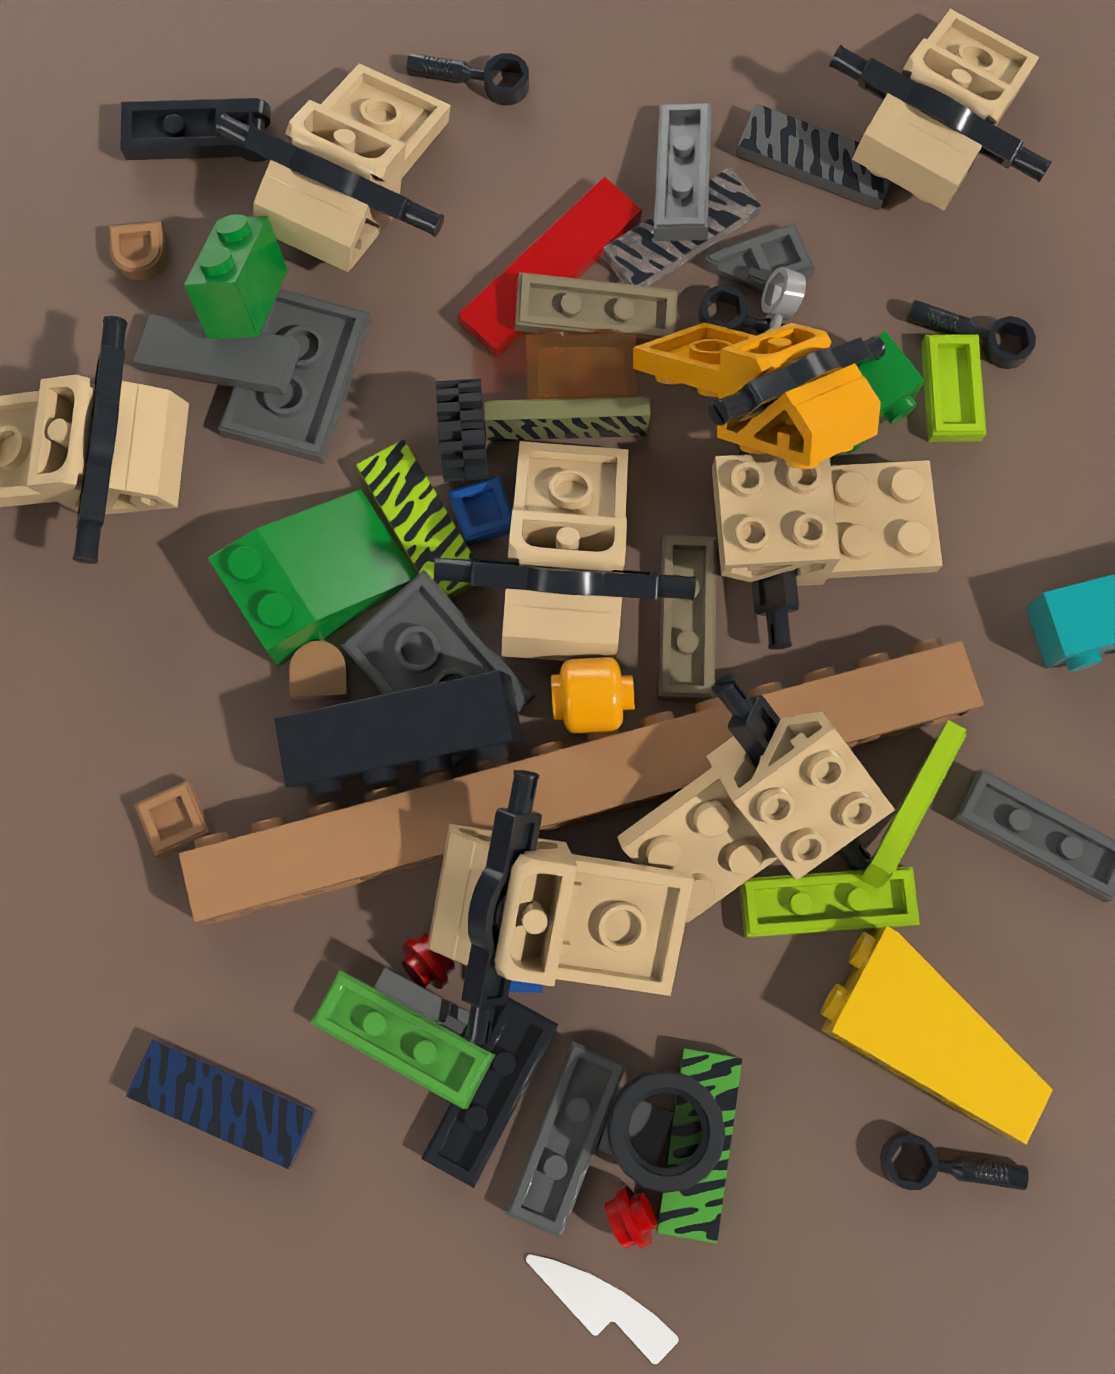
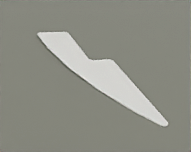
[526,1254,679,1364]

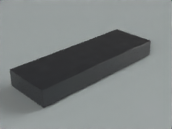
[421,997,559,1188]

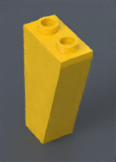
[820,926,1053,1145]

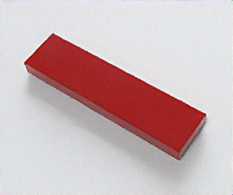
[457,177,642,356]

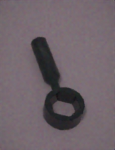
[407,52,529,106]
[698,285,786,335]
[907,299,1036,369]
[880,1133,1029,1190]

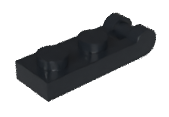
[120,98,271,162]

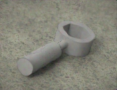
[761,267,806,332]

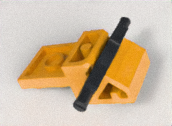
[633,322,886,469]

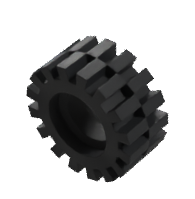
[436,378,488,482]

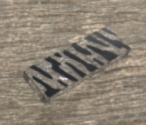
[602,167,761,286]

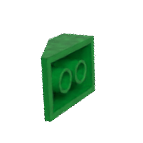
[208,489,417,667]

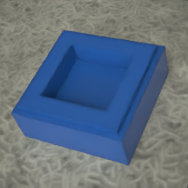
[448,476,512,546]

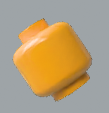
[551,657,635,733]

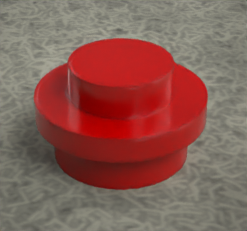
[401,933,455,989]
[605,1186,657,1249]

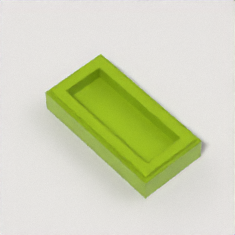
[921,335,987,442]

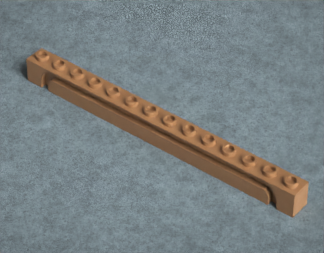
[178,638,984,926]

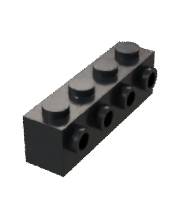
[274,670,524,797]

